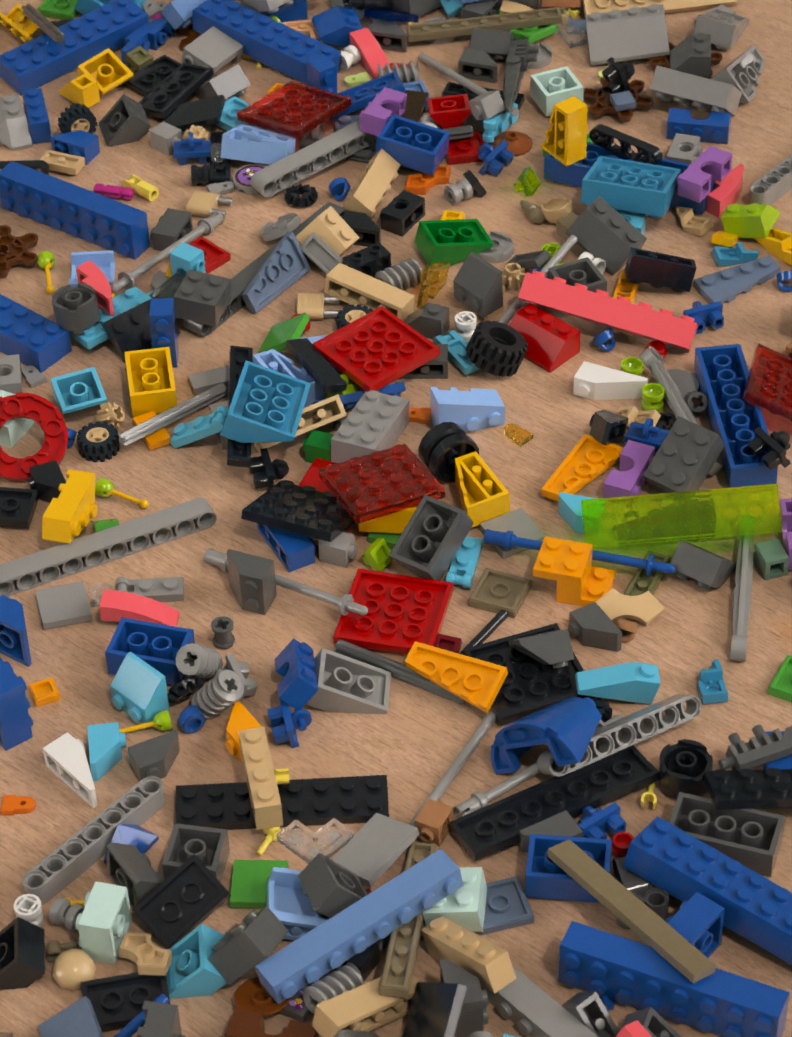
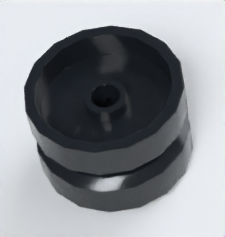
[418,422,479,483]

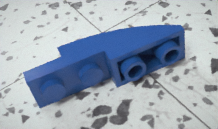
[121,16,176,68]

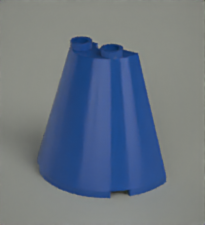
[491,697,602,775]

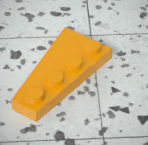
[541,434,624,502]
[405,641,508,714]

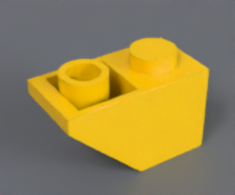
[59,74,100,108]

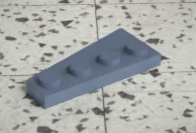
[693,255,780,304]

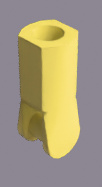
[122,175,159,202]

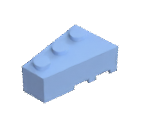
[220,124,296,165]
[253,349,325,408]
[430,387,505,433]

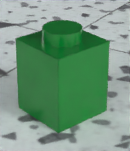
[302,430,334,463]

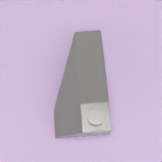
[710,45,765,104]

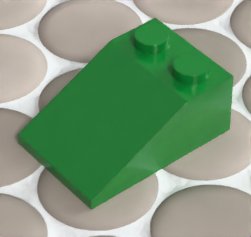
[414,219,494,268]

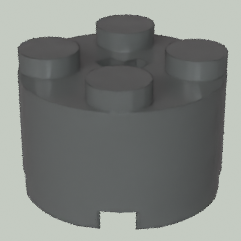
[52,283,101,334]

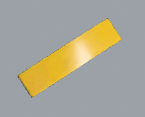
[754,227,792,266]

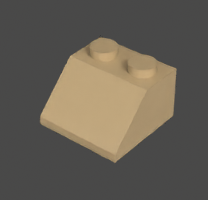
[296,206,360,271]

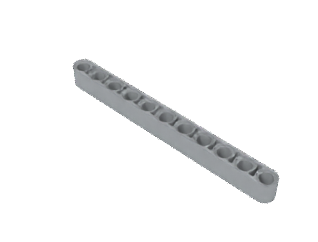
[0,498,217,597]

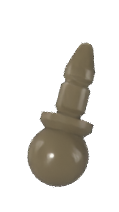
[520,200,545,224]

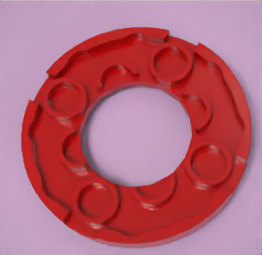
[0,392,68,482]

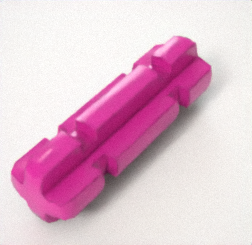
[93,183,134,201]

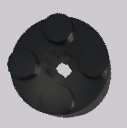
[659,739,713,799]

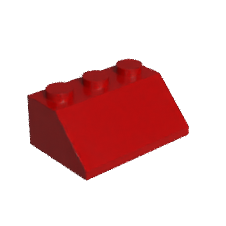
[508,303,580,373]

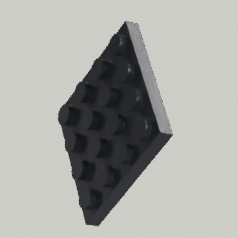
[241,480,359,542]
[463,623,595,725]

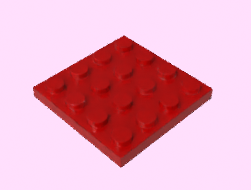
[313,306,440,392]
[333,568,454,655]

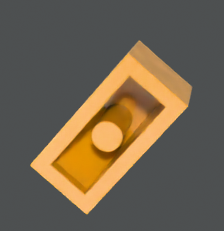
[225,701,267,763]

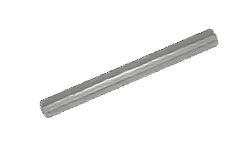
[119,383,228,446]

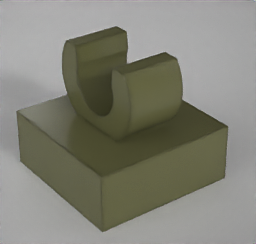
[125,46,153,71]

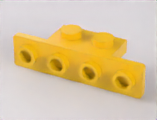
[0,3,39,43]

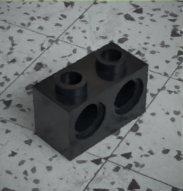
[342,243,391,278]

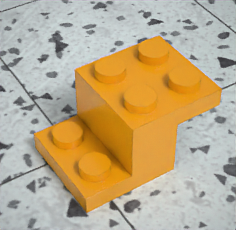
[533,536,616,607]

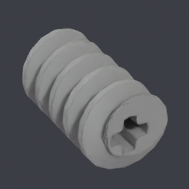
[377,61,419,83]
[375,258,425,290]
[175,643,223,680]
[191,670,244,719]
[303,962,364,1014]

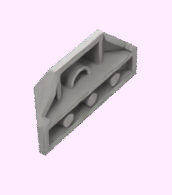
[0,94,33,151]

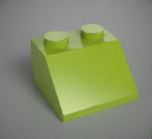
[721,203,780,238]

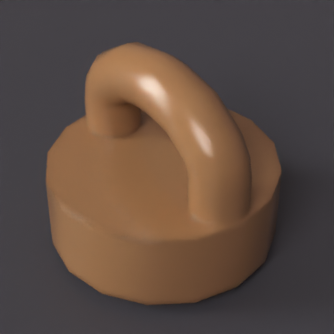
[613,617,638,643]

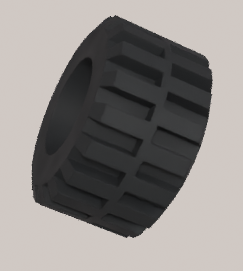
[466,320,528,377]

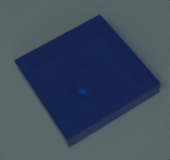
[364,9,419,23]

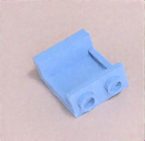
[69,250,116,287]
[266,867,327,940]

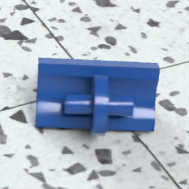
[173,133,211,165]
[478,140,515,177]
[683,301,724,334]
[624,418,669,454]
[267,698,312,748]
[578,802,626,839]

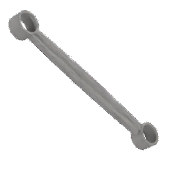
[639,346,724,476]
[730,515,755,661]

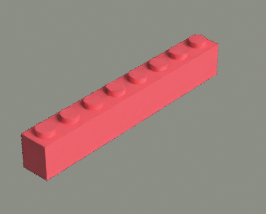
[518,270,698,351]

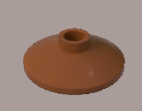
[492,131,532,157]
[234,977,291,1016]

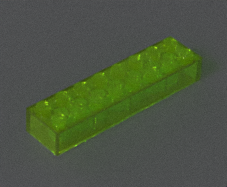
[581,483,782,551]

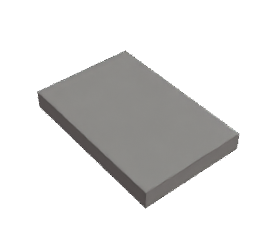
[332,813,420,887]

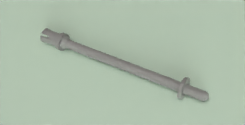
[110,212,224,293]
[204,548,368,616]
[453,715,623,819]

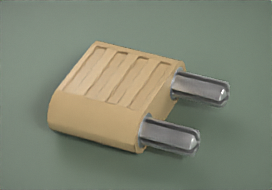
[186,190,233,218]
[297,292,340,320]

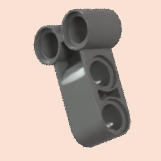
[612,856,669,930]

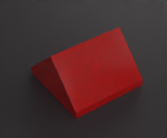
[427,94,471,129]

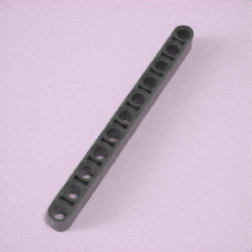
[184,203,348,337]

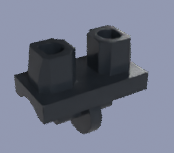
[602,57,635,94]
[748,427,791,470]
[250,448,289,490]

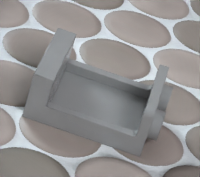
[182,26,244,81]

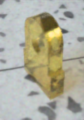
[504,424,533,447]

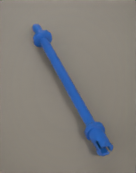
[483,529,676,576]

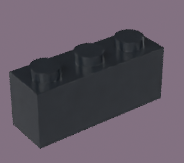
[624,247,696,293]

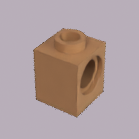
[415,799,453,847]

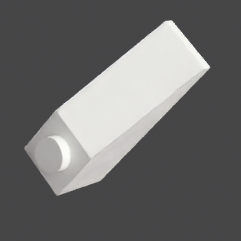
[573,361,648,400]
[43,732,97,808]

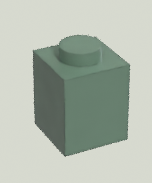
[754,538,789,580]

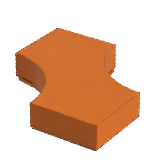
[405,165,451,195]

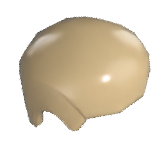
[541,197,573,224]
[52,949,96,991]

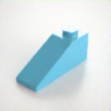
[575,662,661,705]

